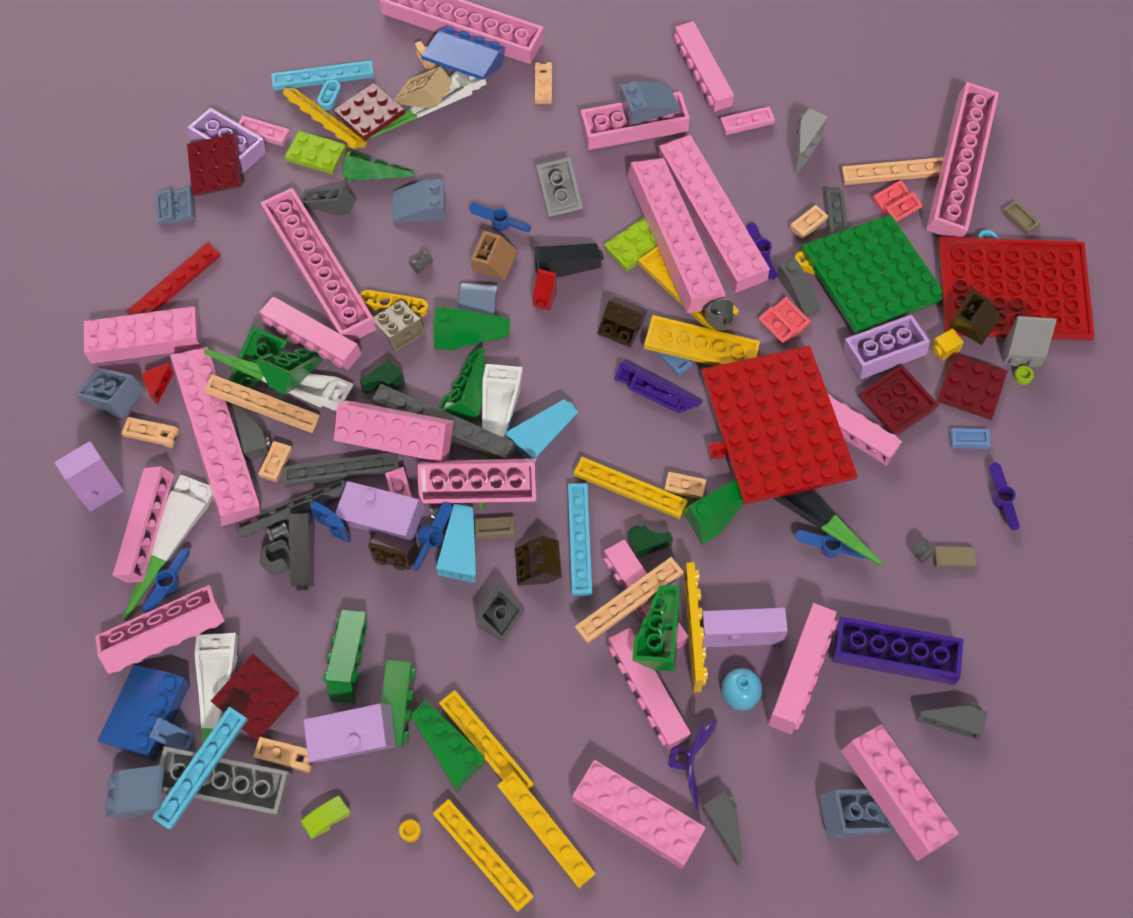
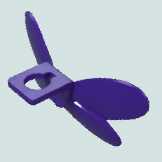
[669,719,717,810]

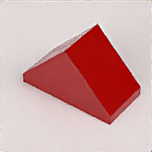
[141,363,174,404]

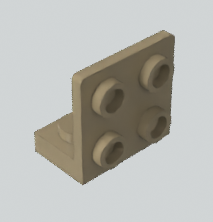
[373,300,426,353]

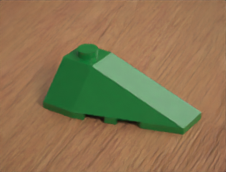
[341,150,415,182]
[434,307,511,350]
[229,326,287,389]
[257,348,324,394]
[439,348,485,421]
[682,480,744,544]
[632,585,680,671]

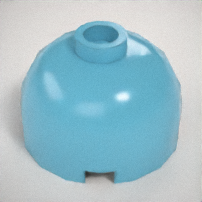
[721,668,763,711]

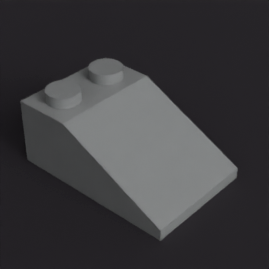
[795,108,828,174]
[536,157,583,217]
[1003,316,1056,367]

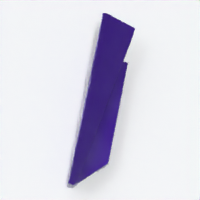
[614,359,703,413]

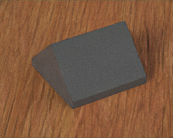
[475,585,524,641]

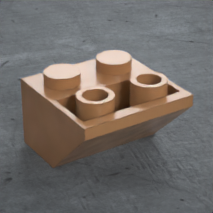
[471,231,518,281]

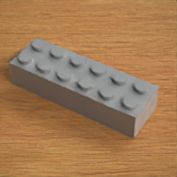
[159,746,292,817]

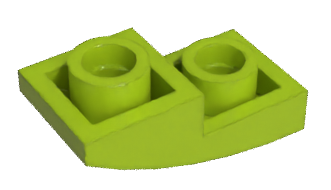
[301,796,350,839]

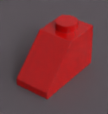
[533,269,557,310]

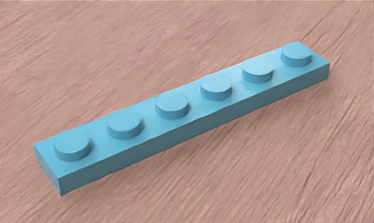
[271,60,374,91]
[568,483,592,596]
[152,707,248,830]

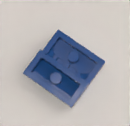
[311,501,351,543]

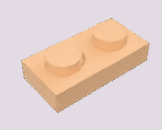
[790,205,828,239]
[258,441,292,482]
[664,472,706,499]

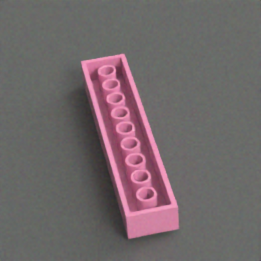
[379,0,544,64]
[926,82,999,238]
[658,135,770,293]
[627,158,726,313]
[261,188,376,341]
[170,347,260,526]

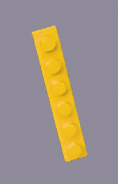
[282,88,367,149]
[574,457,688,519]
[439,690,534,790]
[497,772,596,889]
[433,799,534,913]

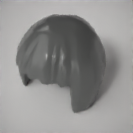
[705,299,735,330]
[259,540,290,574]

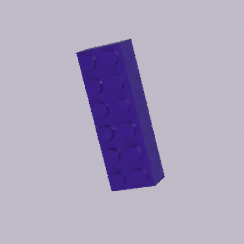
[832,616,964,685]

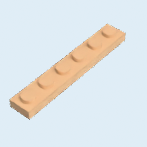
[841,157,944,185]
[204,374,320,434]
[575,557,684,645]

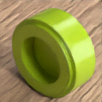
[1013,365,1034,385]

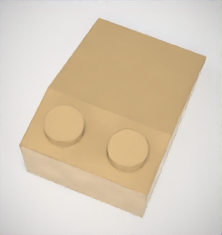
[394,66,453,108]

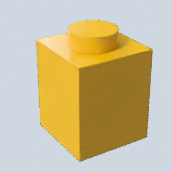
[931,329,964,361]

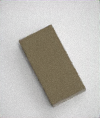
[1002,200,1041,235]
[475,516,515,539]
[934,546,977,568]

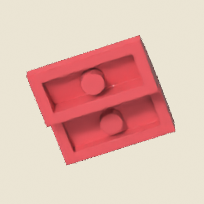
[872,180,923,222]
[758,297,811,344]

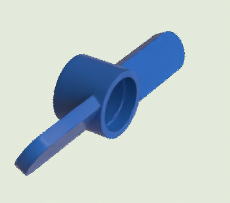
[469,203,531,232]
[413,503,452,571]
[795,530,867,559]
[142,548,190,613]

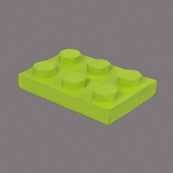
[285,131,347,175]
[604,217,657,272]

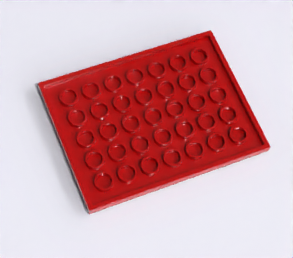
[938,237,1095,341]
[701,345,858,505]

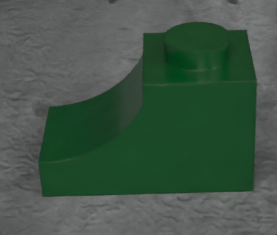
[360,359,405,394]
[627,525,673,559]

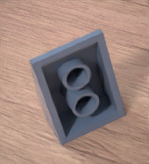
[620,81,680,125]
[392,179,445,223]
[75,367,145,418]
[104,765,164,820]
[819,789,894,839]

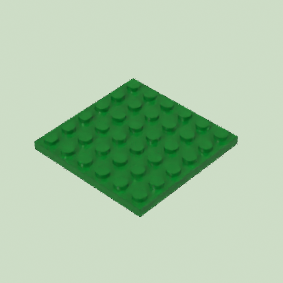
[800,215,943,334]

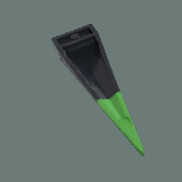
[773,489,882,567]

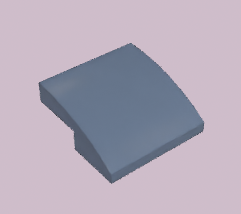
[155,186,195,224]
[458,283,497,316]

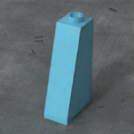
[504,399,578,459]
[436,503,477,583]

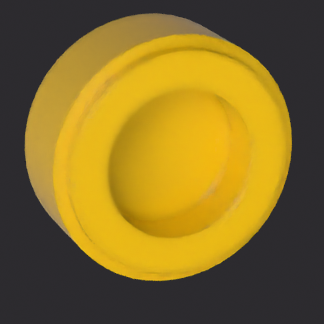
[399,819,421,842]

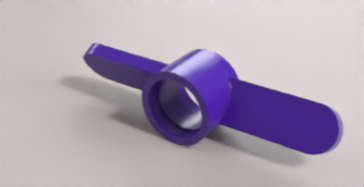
[747,223,777,280]
[989,462,1020,531]

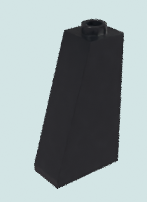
[534,243,604,278]
[288,513,315,591]

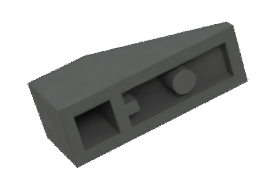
[300,187,356,215]
[777,257,821,317]
[233,404,271,461]
[916,705,988,740]
[702,792,742,866]

